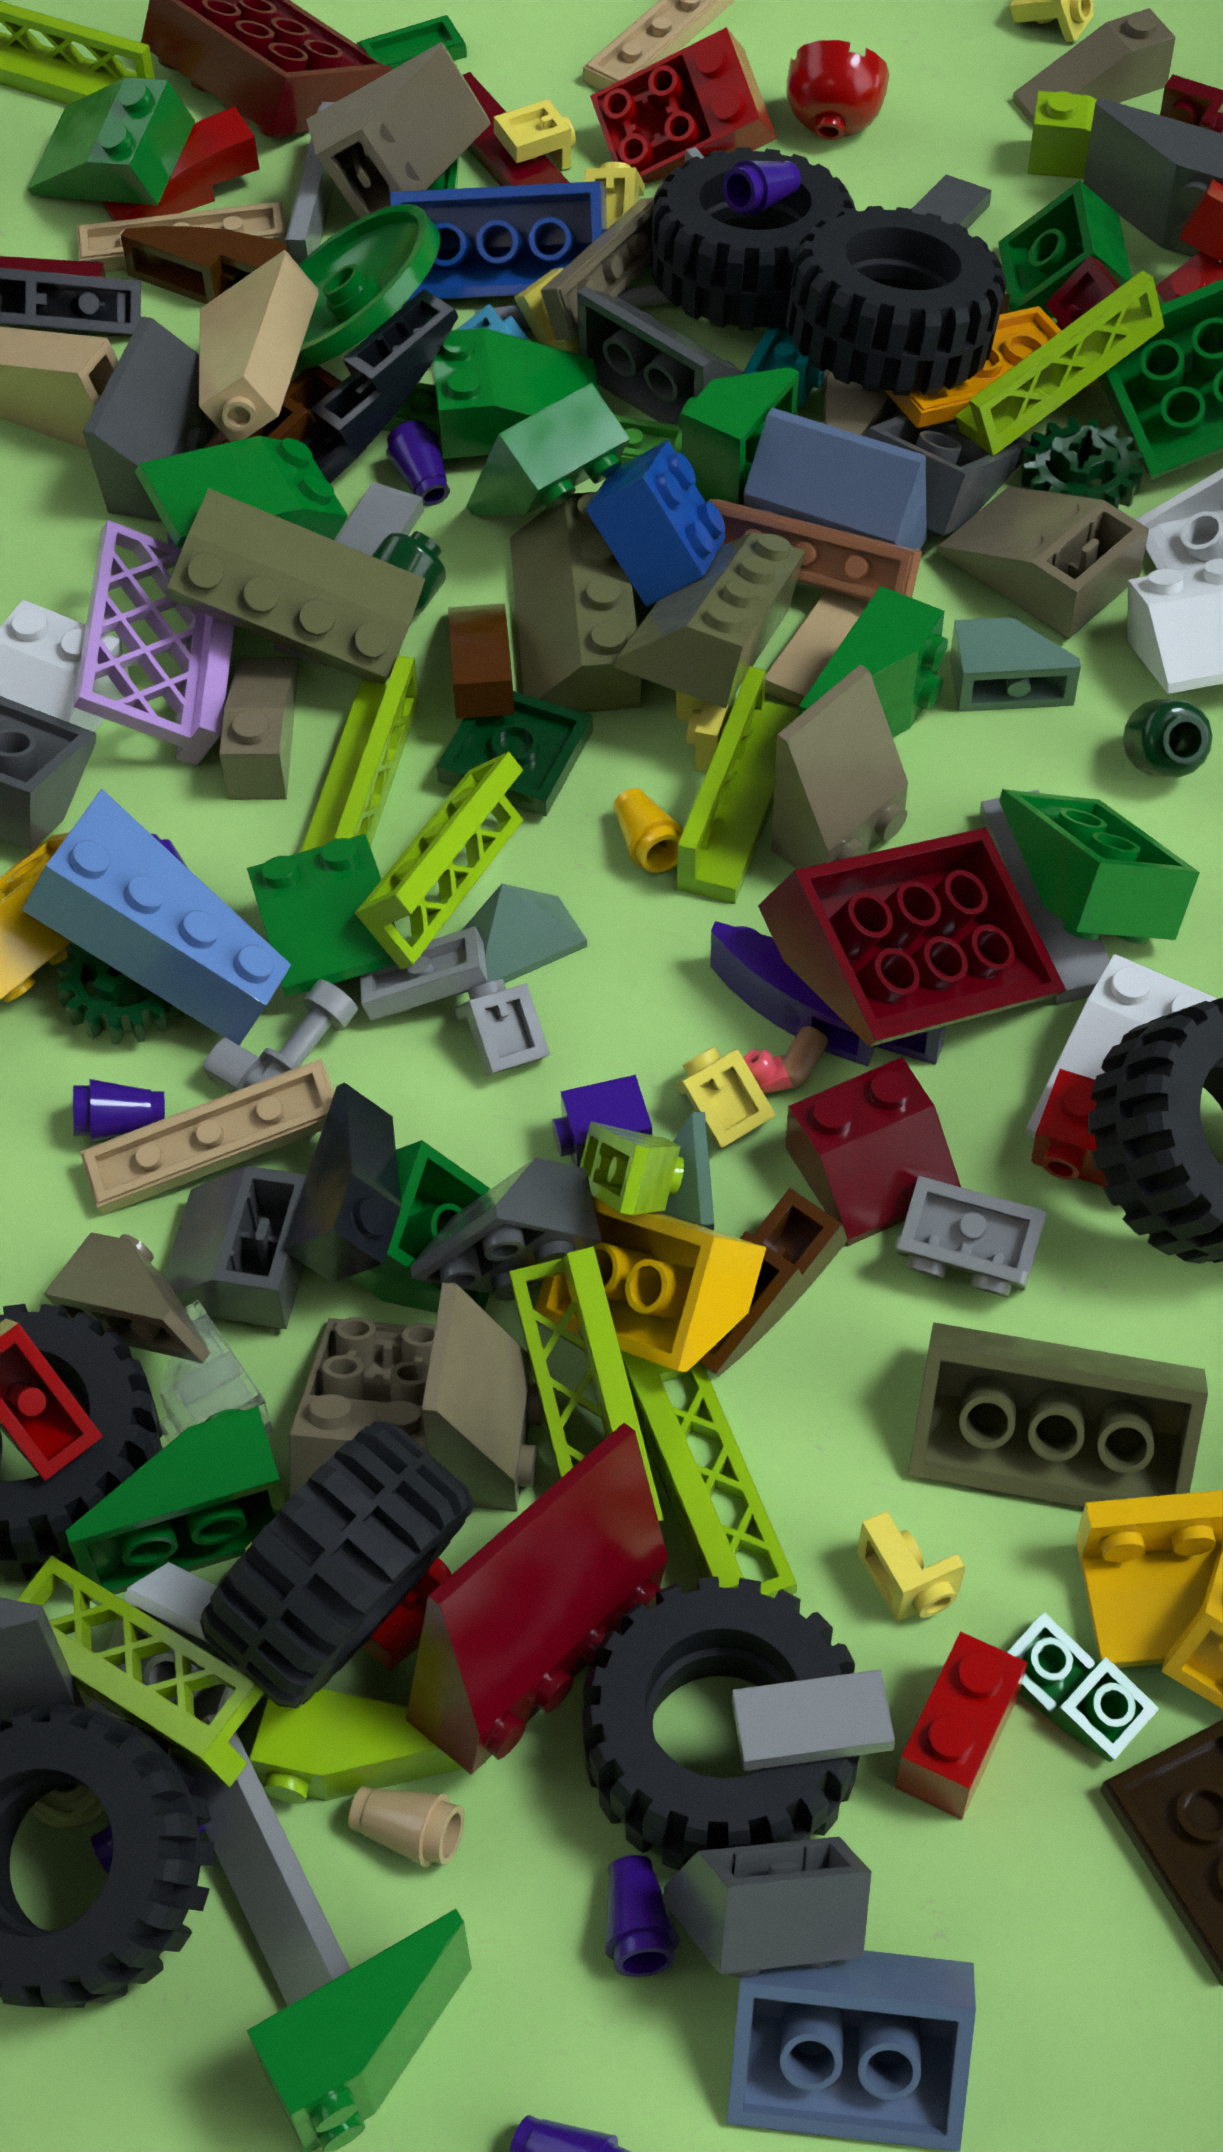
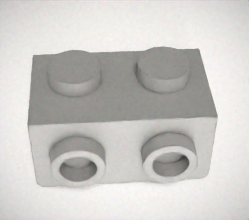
[895,1176,1047,1297]

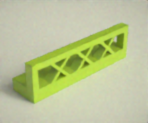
[0,1,155,105]
[955,270,1165,456]
[301,655,419,852]
[677,666,799,904]
[355,751,523,970]
[508,1246,664,1521]
[621,1351,797,1598]
[16,1555,264,1788]

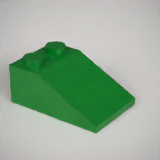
[27,77,195,206]
[432,328,599,459]
[466,383,630,515]
[135,436,348,547]
[798,586,948,738]
[999,789,1200,944]
[65,1406,286,1595]
[246,1909,472,2152]

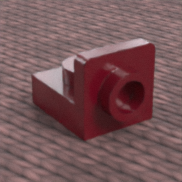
[1160,74,1223,133]
[1045,256,1121,330]

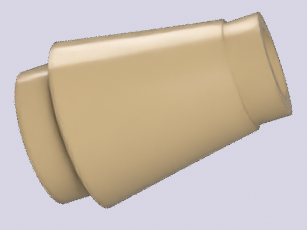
[348,1786,464,1868]

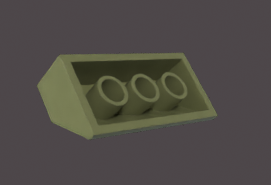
[166,488,425,684]
[510,492,641,712]
[614,532,806,708]
[908,1322,1208,1507]

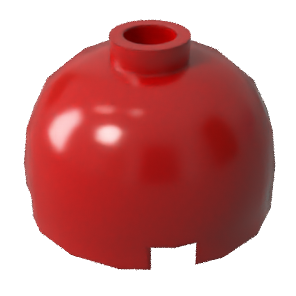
[786,40,890,140]

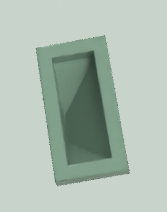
[462,884,587,983]
[658,1112,714,1230]

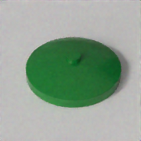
[294,204,440,371]

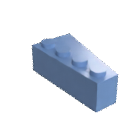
[22,789,291,1045]

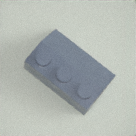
[743,408,927,550]
[727,1950,976,2152]

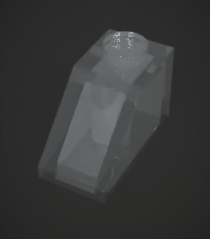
[159,1300,273,1443]

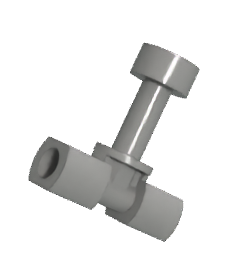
[203,979,358,1140]

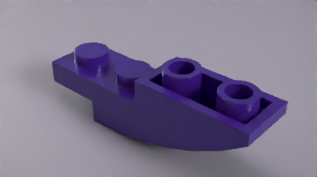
[710,921,946,1067]

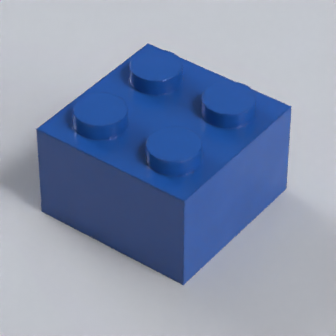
[585,440,726,607]

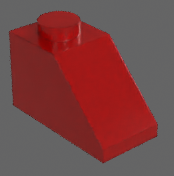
[0,1318,103,1481]

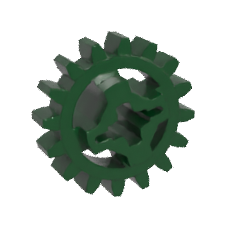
[1021,417,1143,509]
[57,944,185,1044]

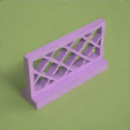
[73,520,234,767]

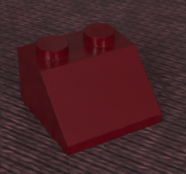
[785,1057,961,1247]

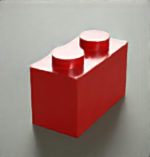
[895,1631,1028,1819]

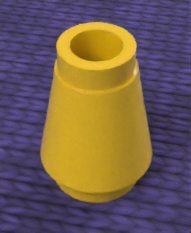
[613,788,684,873]

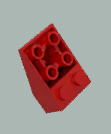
[590,27,777,183]

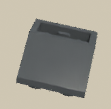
[410,1157,601,1301]
[164,1166,307,1329]
[663,1837,872,1977]

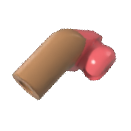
[743,1026,828,1094]

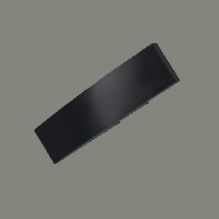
[300,289,459,483]

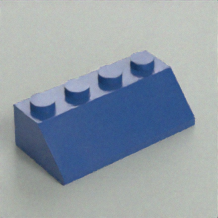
[390,181,607,301]

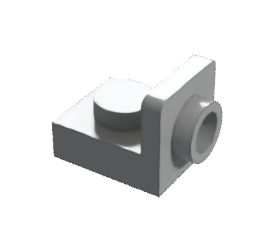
[454,979,550,1076]

